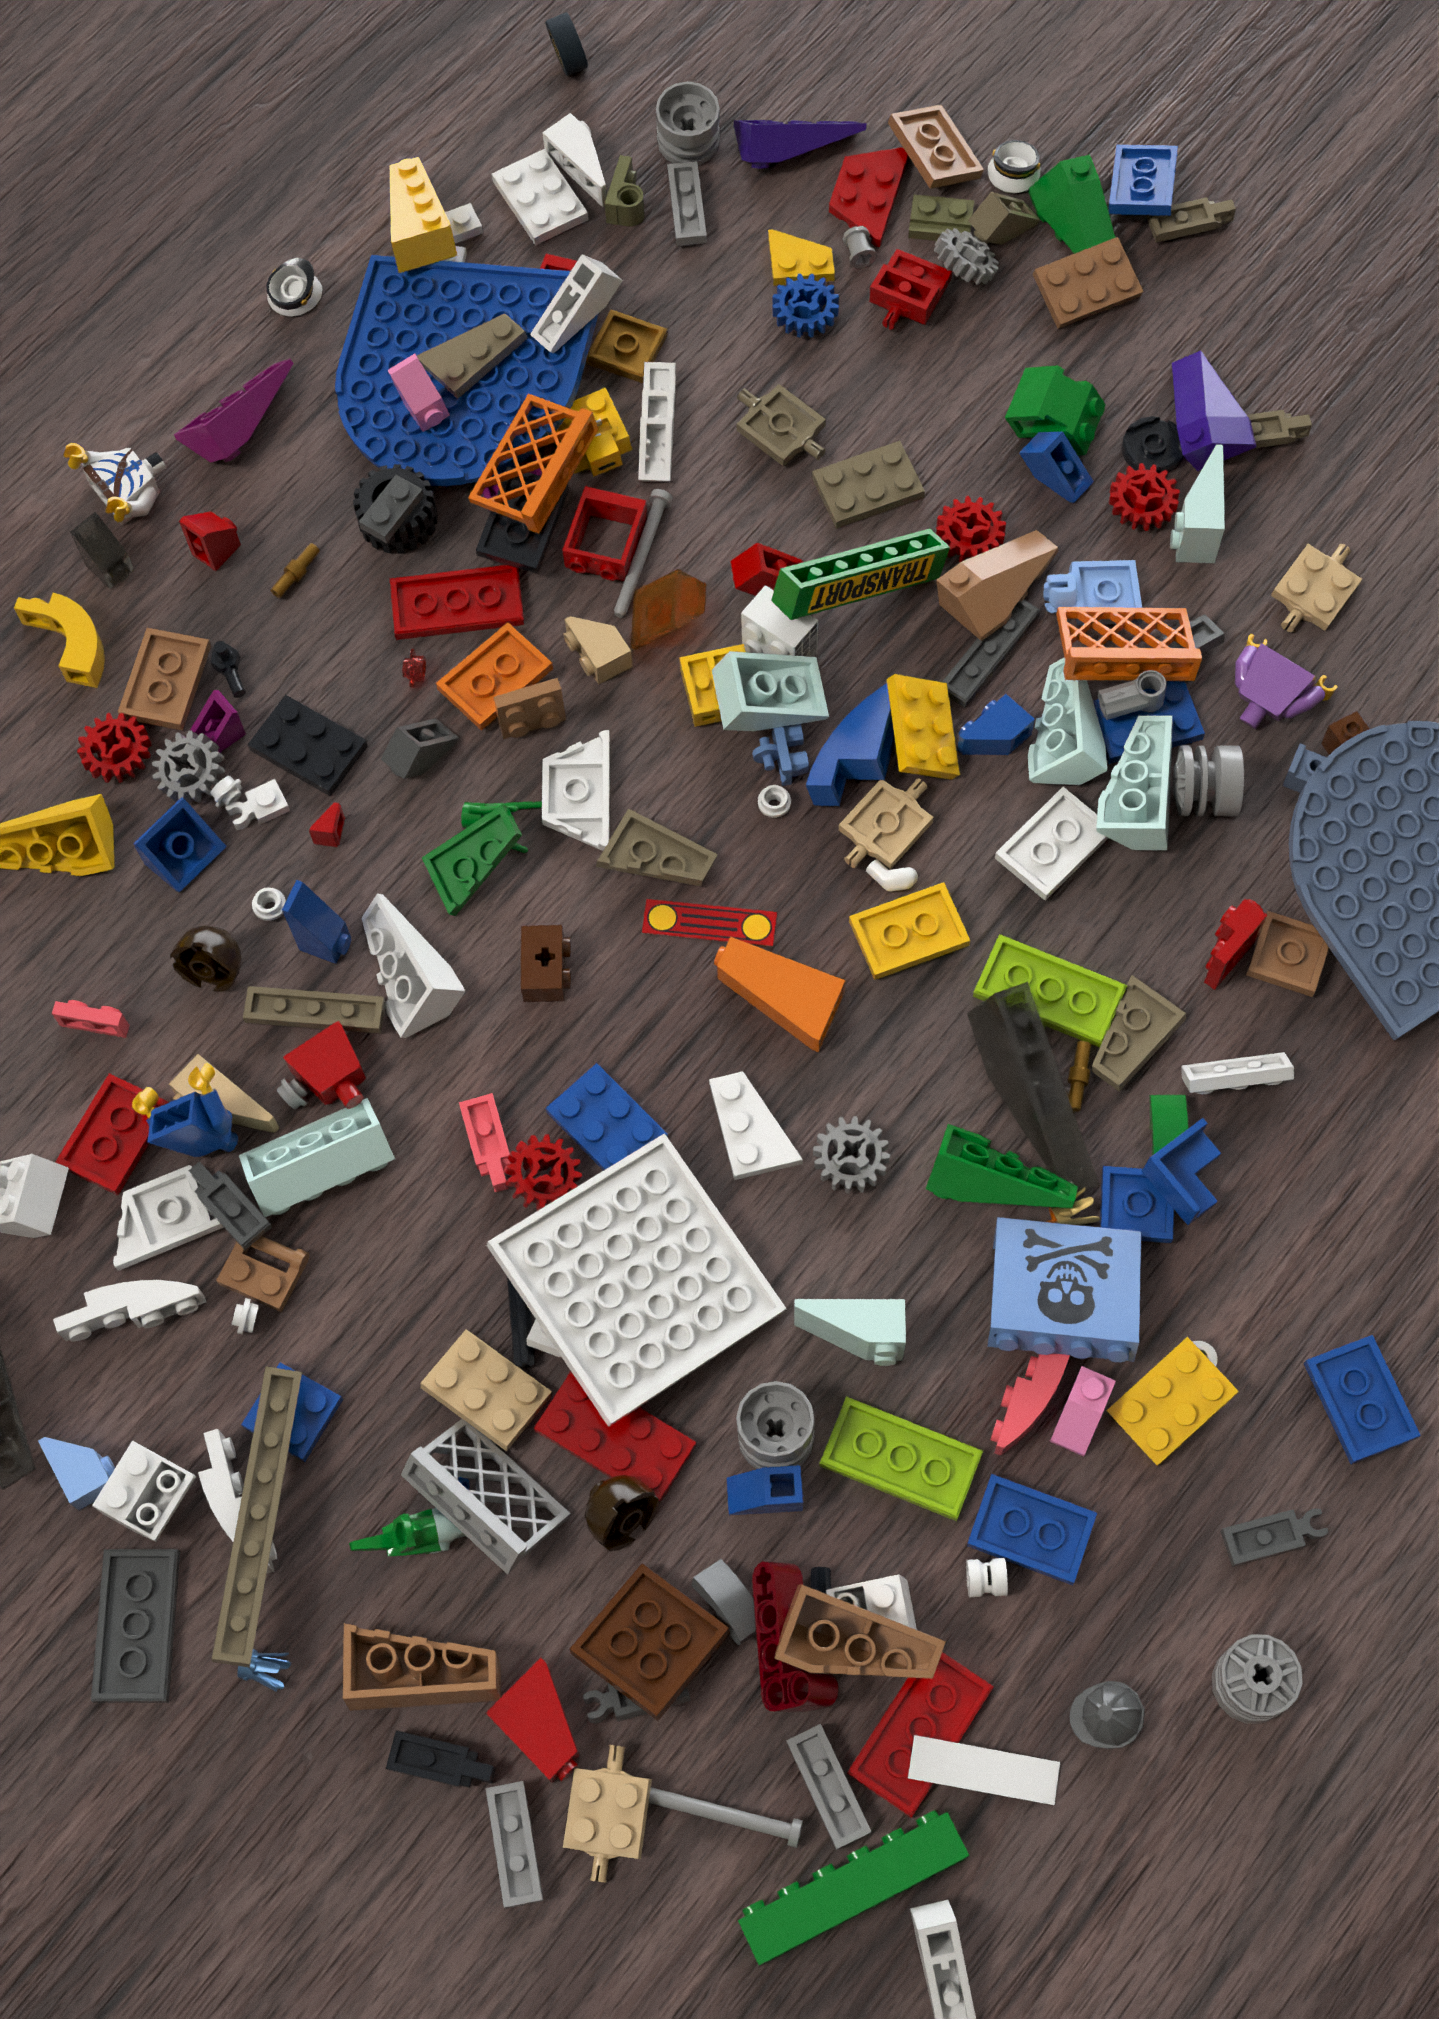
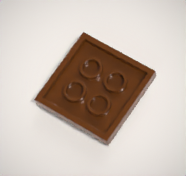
[570,1564,730,1721]

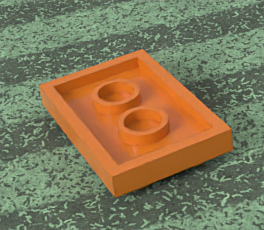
[436,622,553,731]

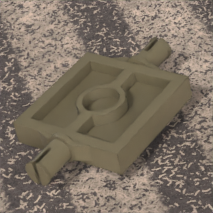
[737,384,826,467]

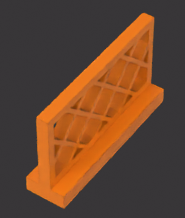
[468,393,599,534]
[1056,607,1202,681]

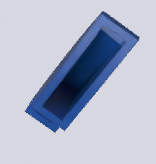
[806,683,895,806]

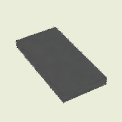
[91,1549,180,1703]

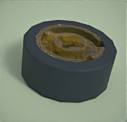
[545,12,588,76]

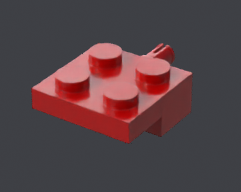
[869,249,952,330]

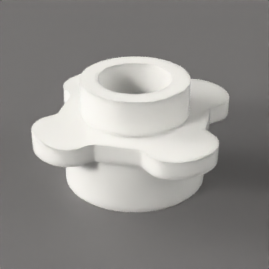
[210,776,242,808]

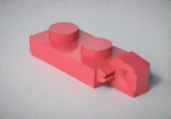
[459,1093,511,1193]

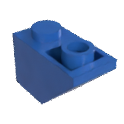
[957,694,1035,755]
[727,1465,803,1516]

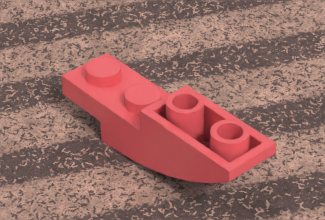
[991,1353,1070,1455]

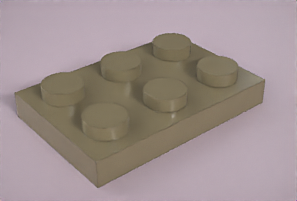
[812,441,925,529]

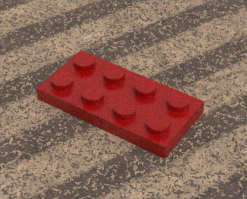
[534,1371,697,1505]

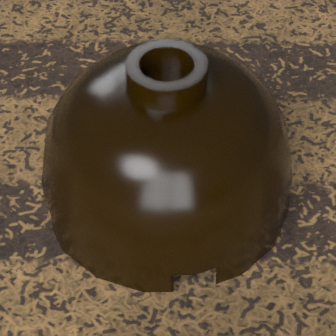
[170,926,242,992]
[585,1475,659,1551]

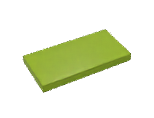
[973,934,1127,1048]
[819,1396,983,1521]

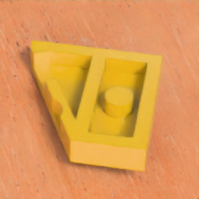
[768,229,835,286]

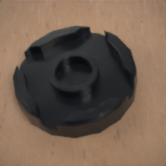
[1121,416,1184,474]

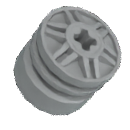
[656,81,720,165]
[1173,746,1244,816]
[736,1381,815,1469]
[1212,1634,1303,1724]

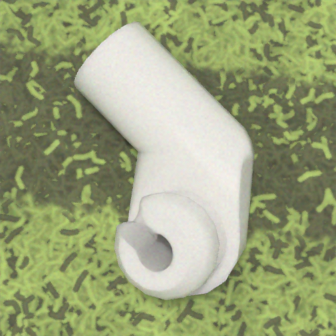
[866,859,918,892]

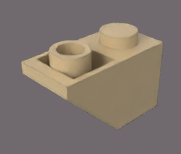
[563,616,633,684]

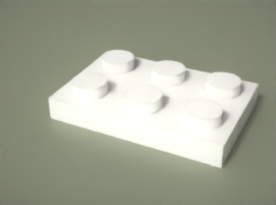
[492,149,588,246]
[995,787,1108,901]

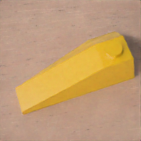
[0,794,115,876]

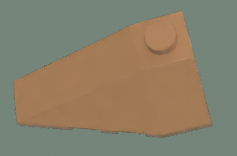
[774,1584,946,1679]

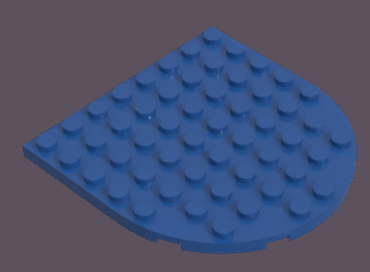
[335,255,599,486]

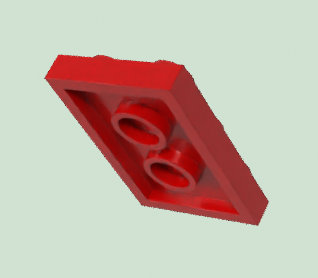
[55,1073,169,1196]

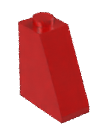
[486,1658,580,1783]

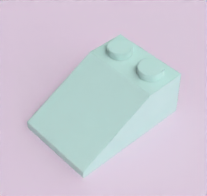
[1170,445,1225,563]
[712,651,829,731]
[794,1299,906,1366]

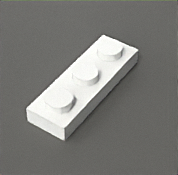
[1181,1052,1294,1094]

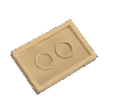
[420,1329,552,1451]

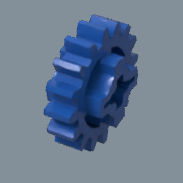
[772,273,839,338]

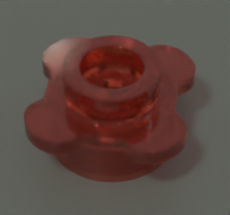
[402,649,426,688]

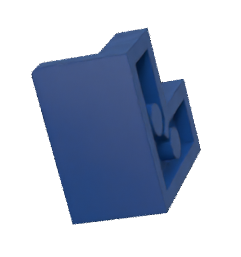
[1142,1118,1221,1225]

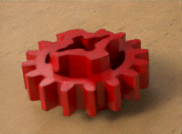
[1108,463,1180,531]
[936,496,1006,562]
[77,713,152,783]
[504,1134,582,1211]

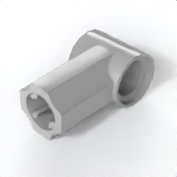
[1098,670,1166,720]

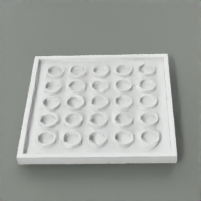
[486,1133,787,1427]

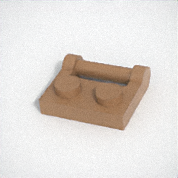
[216,1236,310,1312]

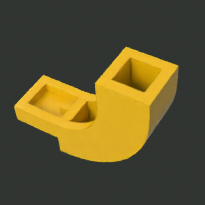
[14,593,105,688]

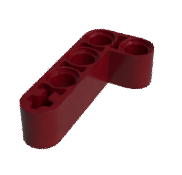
[752,1561,838,1712]

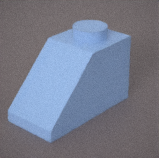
[38,1437,115,1510]

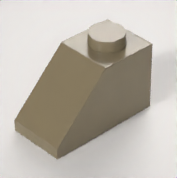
[968,192,1041,245]

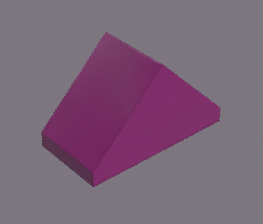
[190,690,246,753]

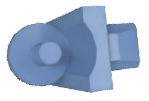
[752,724,809,786]

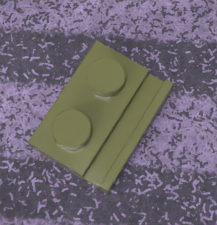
[908,194,974,241]

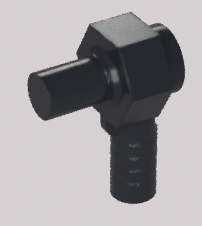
[210,641,246,698]

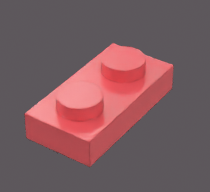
[52,1000,130,1038]

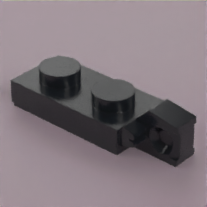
[386,1731,496,1788]

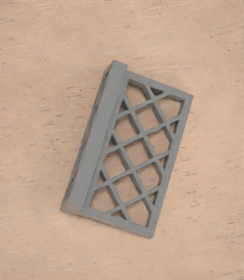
[401,1419,571,1575]

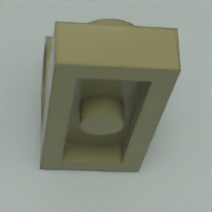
[605,155,645,227]

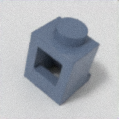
[1283,744,1327,793]

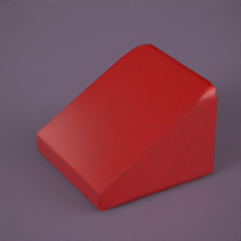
[309,802,345,847]

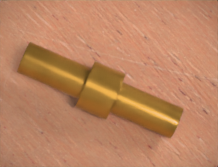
[270,543,320,598]
[1067,1041,1091,1112]

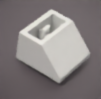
[0,1154,69,1238]
[92,1441,196,1542]
[826,1574,917,1630]

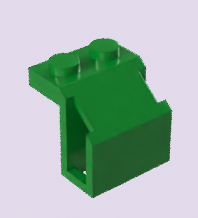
[1005,365,1105,456]

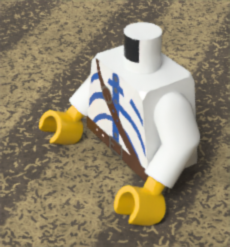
[63,443,166,526]

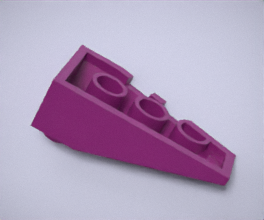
[174,359,294,463]

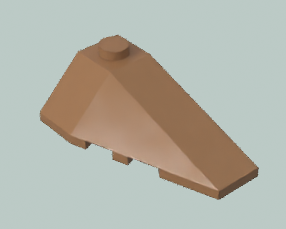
[936,530,1058,641]

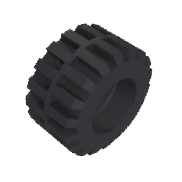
[353,464,438,554]

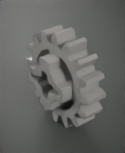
[934,228,999,285]
[152,730,225,803]
[813,1116,890,1194]

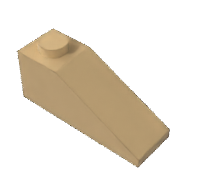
[169,1054,279,1133]

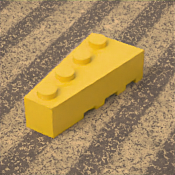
[390,157,458,273]

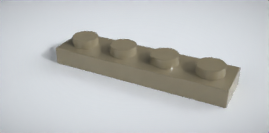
[243,986,386,1034]

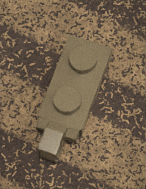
[1147,197,1236,242]
[1247,410,1312,448]

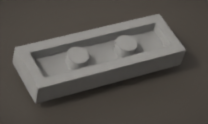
[667,161,707,246]
[786,1724,871,1850]
[486,1781,544,1909]

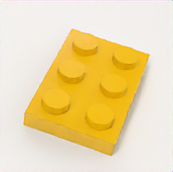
[887,674,960,780]
[849,882,970,980]
[1106,1337,1239,1467]

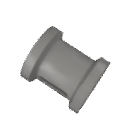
[842,226,877,268]

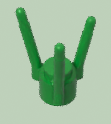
[461,801,542,853]

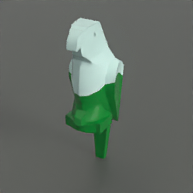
[349,1508,466,1556]

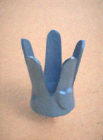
[237,1649,291,1692]

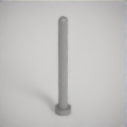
[614,489,673,618]
[649,1787,803,1848]

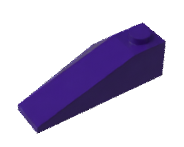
[734,120,867,168]
[1172,350,1257,471]

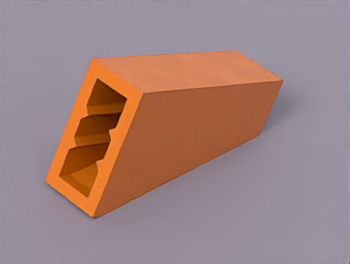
[714,937,845,1052]

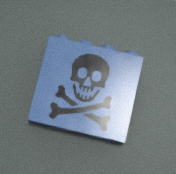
[987,1217,1141,1362]

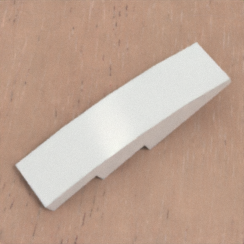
[638,362,676,482]

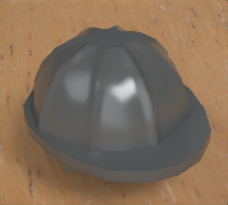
[1070,1681,1145,1749]

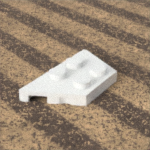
[542,730,610,851]
[113,1165,224,1271]

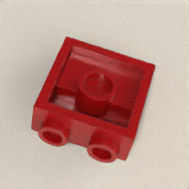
[1204,899,1267,990]

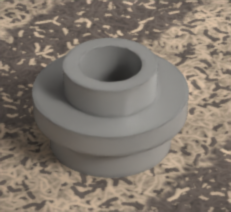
[277,1077,309,1110]

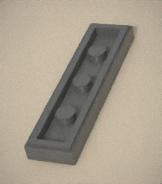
[942,600,1041,708]

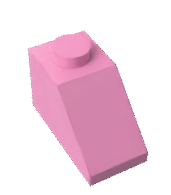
[388,353,450,432]
[1050,1366,1116,1457]

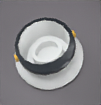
[987,140,1041,194]
[266,258,322,317]

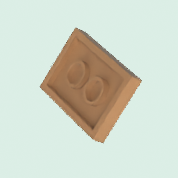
[888,105,984,189]
[1033,237,1143,329]
[118,628,211,731]

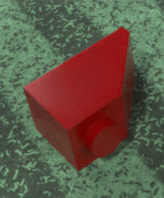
[179,511,241,571]
[730,543,803,596]

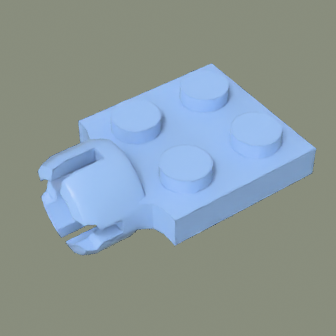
[1043,560,1142,625]

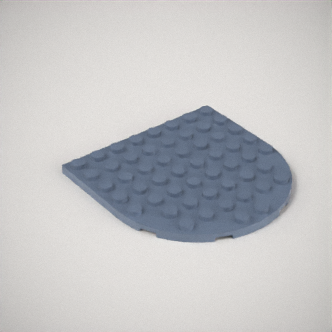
[1289,721,1439,1040]

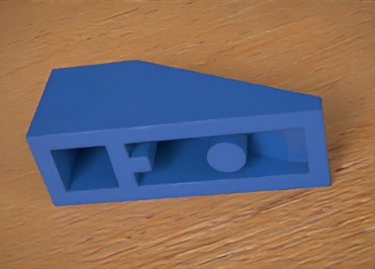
[282,880,351,964]

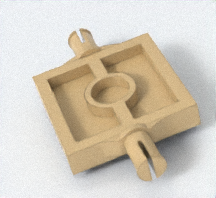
[1271,544,1362,632]
[839,778,934,870]
[563,1745,652,1883]

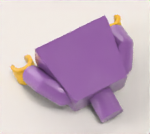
[1235,634,1337,729]

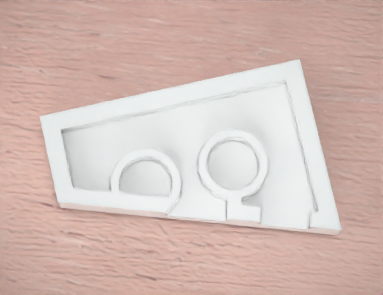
[709,1072,803,1180]

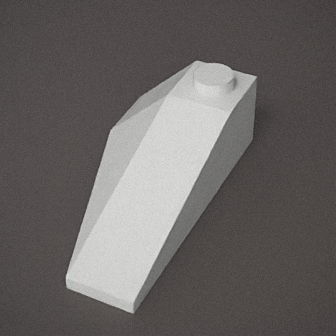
[362,894,466,1038]

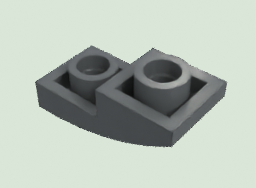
[691,1559,756,1646]

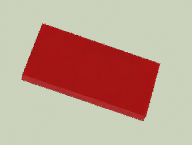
[390,565,525,640]
[847,1652,994,1818]

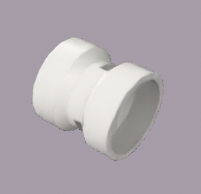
[966,1558,1008,1598]

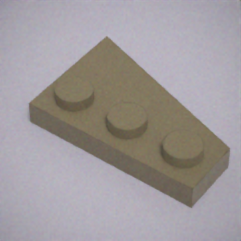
[417,314,528,399]
[596,809,718,886]
[1092,975,1186,1092]

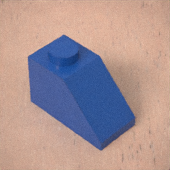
[1019,432,1094,503]

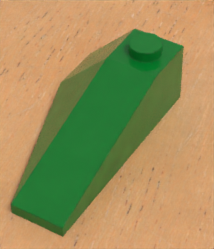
[1028,154,1115,254]
[925,1124,1078,1208]

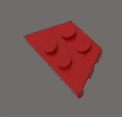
[829,147,909,247]

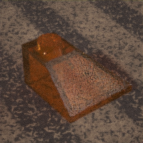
[631,569,706,650]

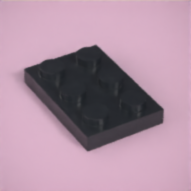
[476,467,569,574]
[247,694,368,797]

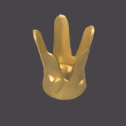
[1046,1187,1100,1225]

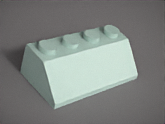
[239,1098,395,1217]

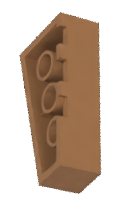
[343,1623,501,1711]

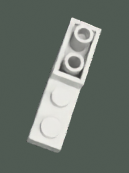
[53,1280,206,1342]
[198,1429,277,1574]

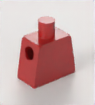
[283,1020,366,1109]

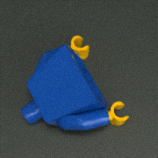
[132,1063,238,1157]

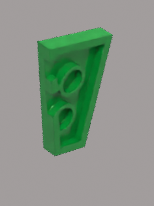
[422,805,522,916]

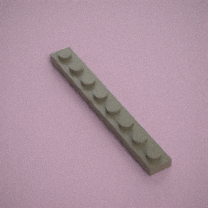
[211,1367,302,1668]

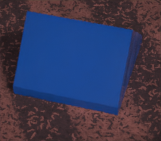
[133,797,227,892]

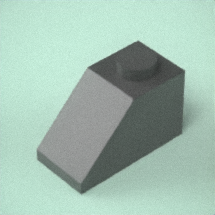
[381,718,459,779]

